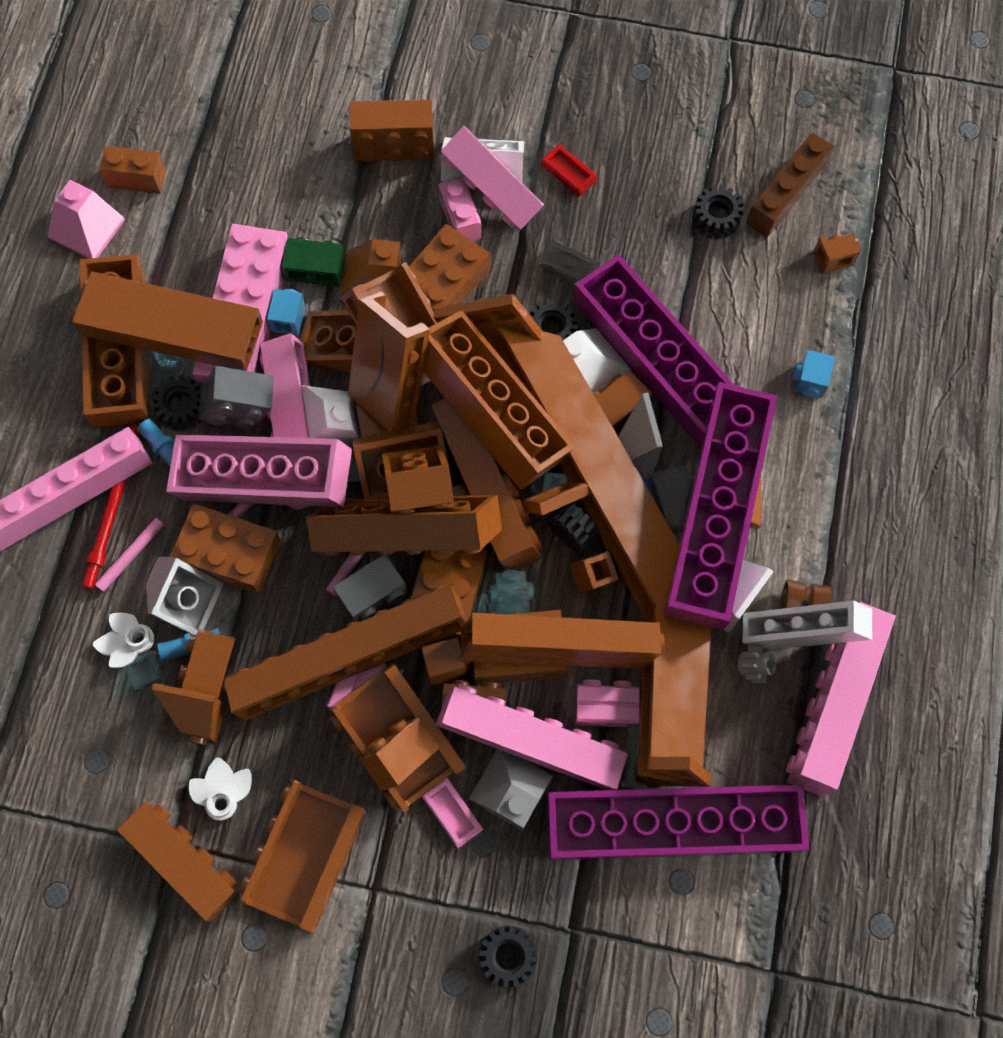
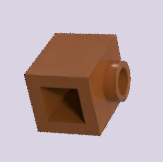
[569,551,619,593]

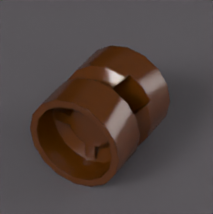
[780,579,831,609]

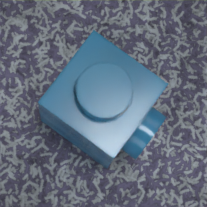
[267,289,306,336]
[792,350,835,398]

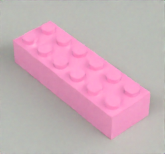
[192,224,288,387]
[166,435,352,507]
[786,602,896,797]

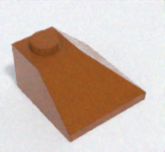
[340,239,402,302]
[152,683,227,746]

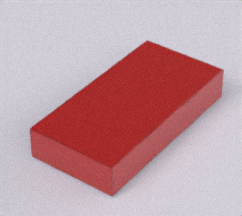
[541,144,598,197]

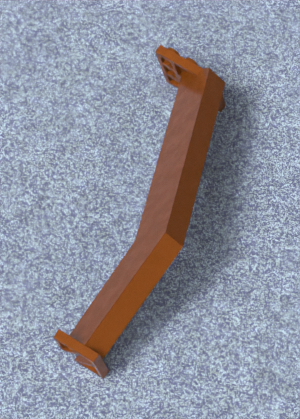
[433,294,711,787]

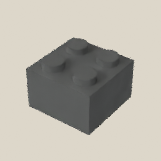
[199,365,273,430]
[333,555,408,622]

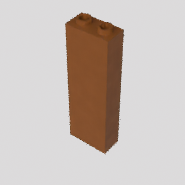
[72,271,263,371]
[461,613,665,670]

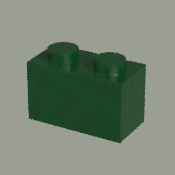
[282,237,345,287]

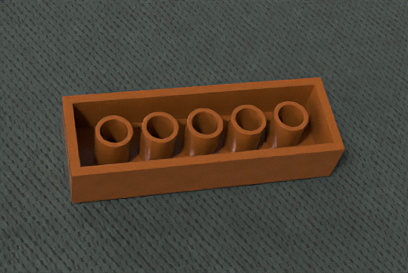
[80,254,151,428]
[423,310,575,490]
[431,398,543,573]
[306,495,502,556]

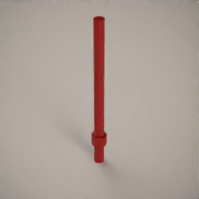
[81,423,140,590]

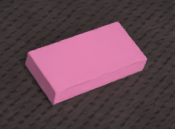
[422,778,483,849]

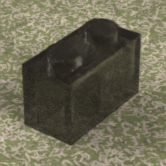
[650,465,694,534]

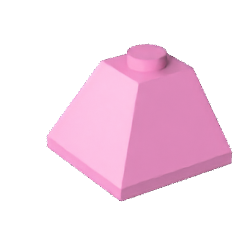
[47,180,125,259]

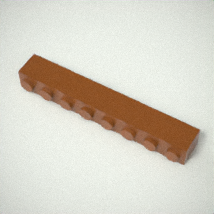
[224,584,467,721]

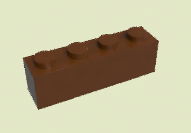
[746,132,834,238]

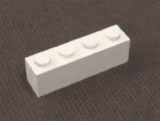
[743,600,872,649]

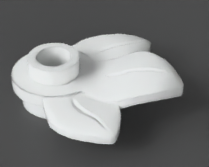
[93,613,155,668]
[189,757,252,821]

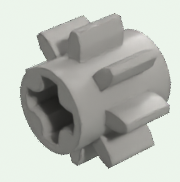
[738,645,776,683]

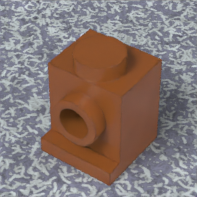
[813,234,861,274]

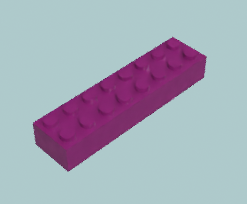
[573,254,734,448]
[663,382,777,630]
[547,785,809,861]

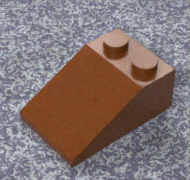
[300,310,356,375]

